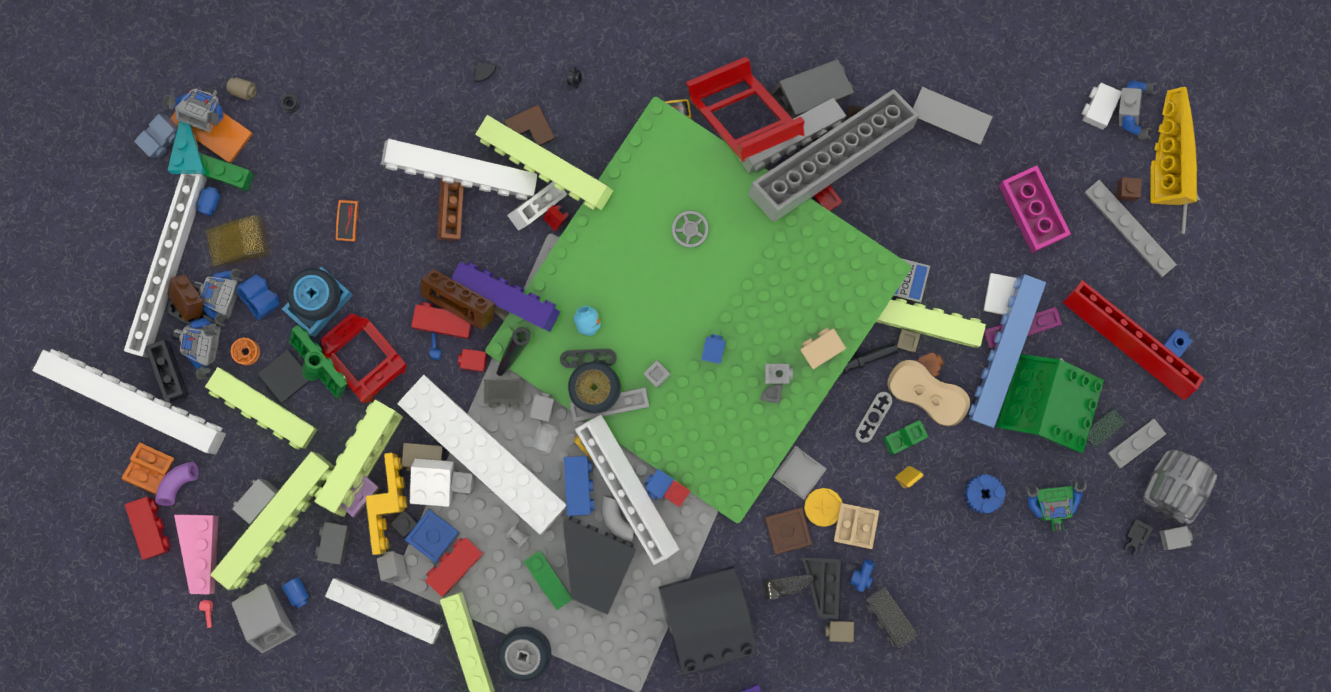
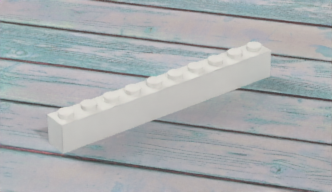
[124,174,207,359]

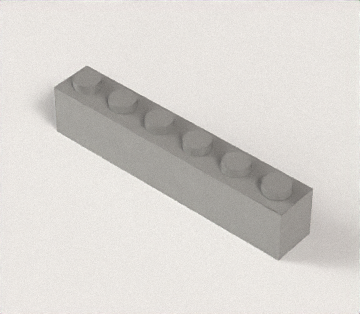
[736,98,846,173]

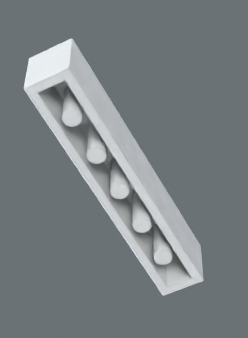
[325,578,443,644]

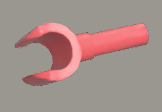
[199,600,213,628]

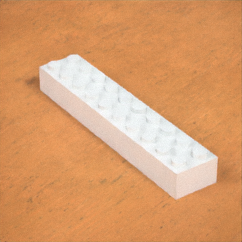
[33,349,226,454]
[397,375,567,535]

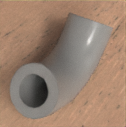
[602,496,635,542]

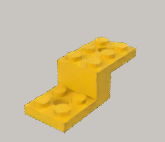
[366,453,407,555]

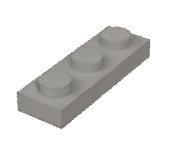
[1107,419,1166,469]

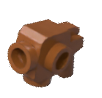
[916,353,944,377]

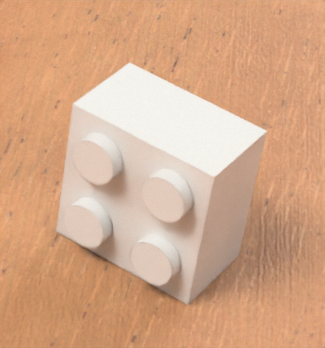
[410,459,454,507]

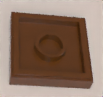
[764,507,812,555]

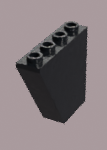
[563,516,636,615]

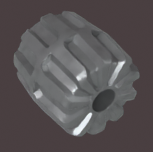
[1143,450,1217,524]

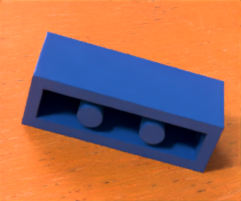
[564,456,595,516]

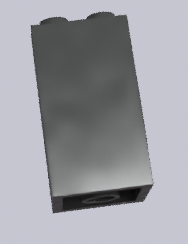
[769,59,854,119]

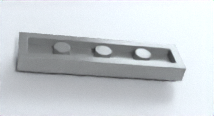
[570,388,650,422]

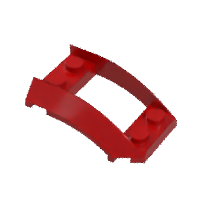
[321,313,407,403]

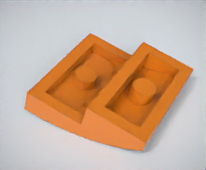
[122,442,174,495]

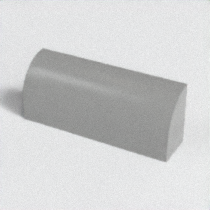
[913,87,992,145]

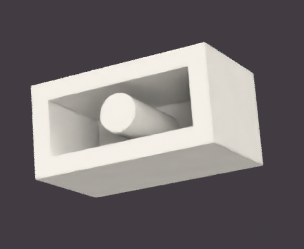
[1082,83,1122,130]

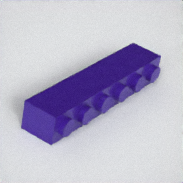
[451,262,561,332]

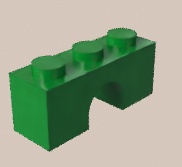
[200,153,254,192]

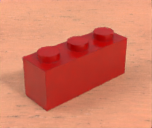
[411,302,474,339]
[125,497,170,560]
[425,538,484,597]

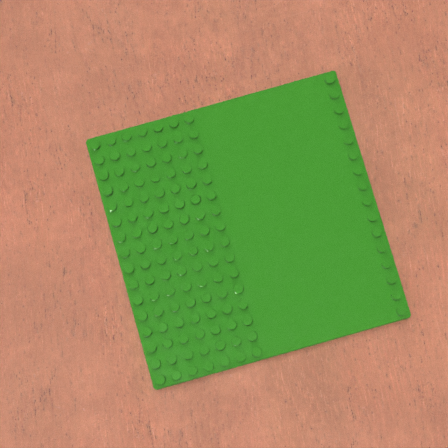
[485,97,911,523]

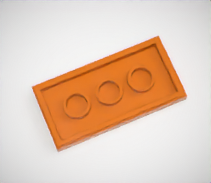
[170,90,253,164]

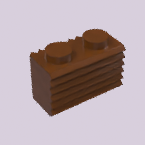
[167,274,204,320]

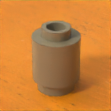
[226,77,257,101]

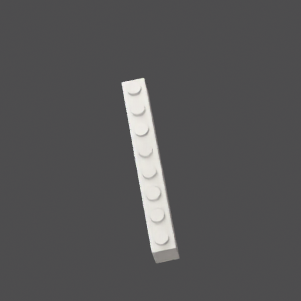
[381,139,538,200]
[575,415,679,565]

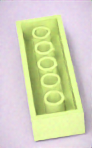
[315,400,403,517]

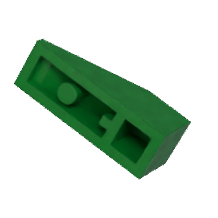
[523,550,573,610]

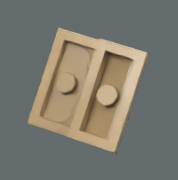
[834,503,879,549]

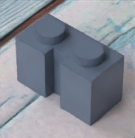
[134,114,178,158]

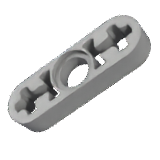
[855,392,892,443]

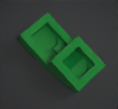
[883,420,928,455]

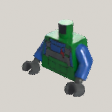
[1024,479,1087,531]

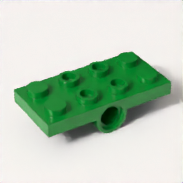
[289,325,347,399]

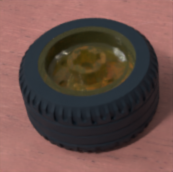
[568,362,621,413]

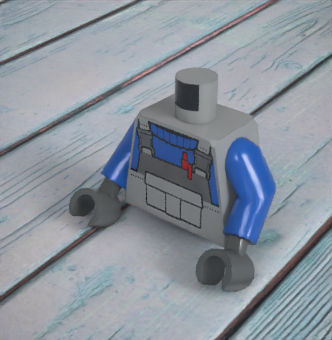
[1119,81,1157,140]
[162,87,223,132]
[193,268,244,327]
[172,318,221,379]

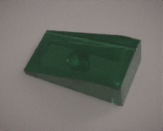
[1087,408,1127,448]

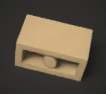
[800,328,846,369]

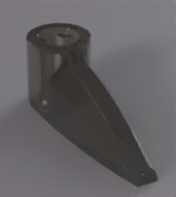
[763,574,814,600]

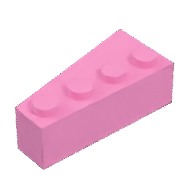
[174,515,219,594]

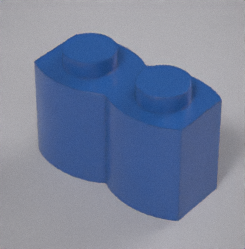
[236,274,280,320]

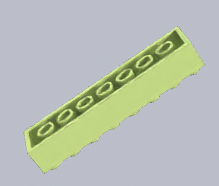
[211,452,335,590]

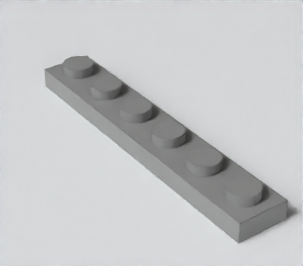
[1084,180,1177,278]

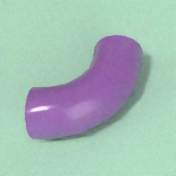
[155,462,199,506]

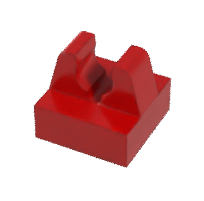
[542,205,568,232]

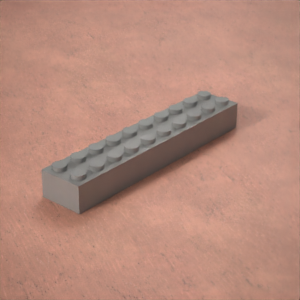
[748,89,919,223]

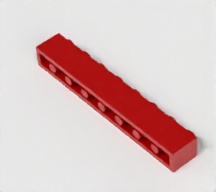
[1063,280,1204,400]

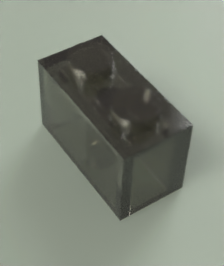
[484,379,525,408]

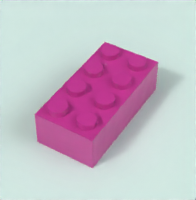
[999,166,1071,253]

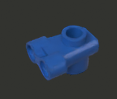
[850,559,875,592]

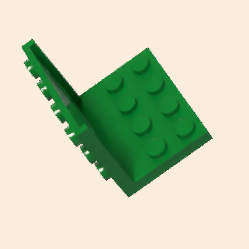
[995,354,1104,453]

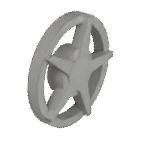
[672,211,709,247]

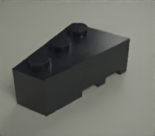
[801,557,842,619]

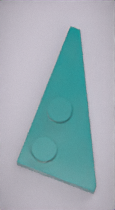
[168,121,206,174]

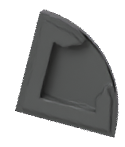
[760,384,783,404]

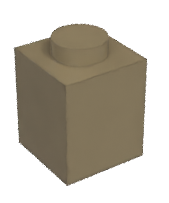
[825,621,854,642]

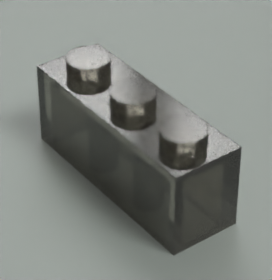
[864,586,918,649]

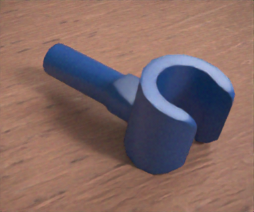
[429,333,442,360]

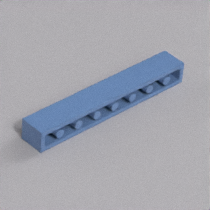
[968,274,1046,428]

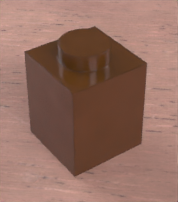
[1117,177,1142,201]

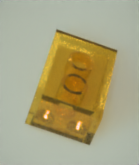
[206,215,269,267]

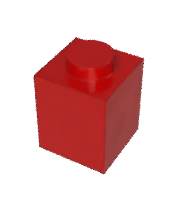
[458,349,488,373]
[663,480,690,508]

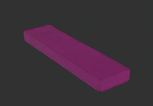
[984,307,1062,349]

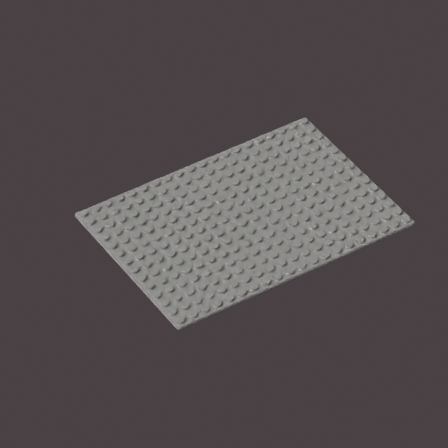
[393,234,718,692]

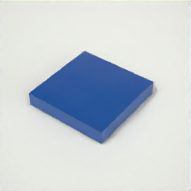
[405,509,460,563]

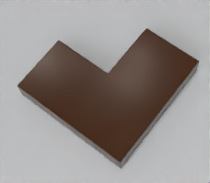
[504,105,555,146]

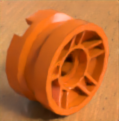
[231,338,260,366]

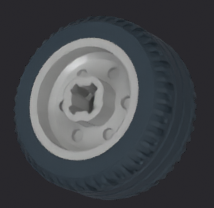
[498,626,551,681]

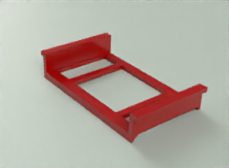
[686,57,805,162]

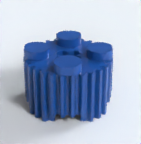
[963,474,1006,514]

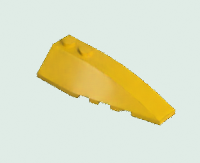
[1151,87,1197,205]

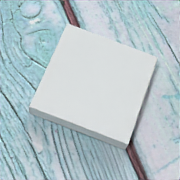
[983,273,1016,315]

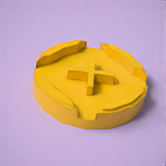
[804,488,842,527]

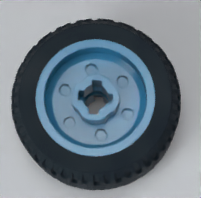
[287,268,341,320]

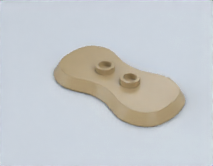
[887,360,970,427]

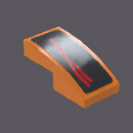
[336,200,358,241]

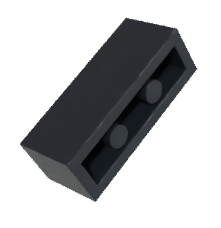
[145,340,189,402]

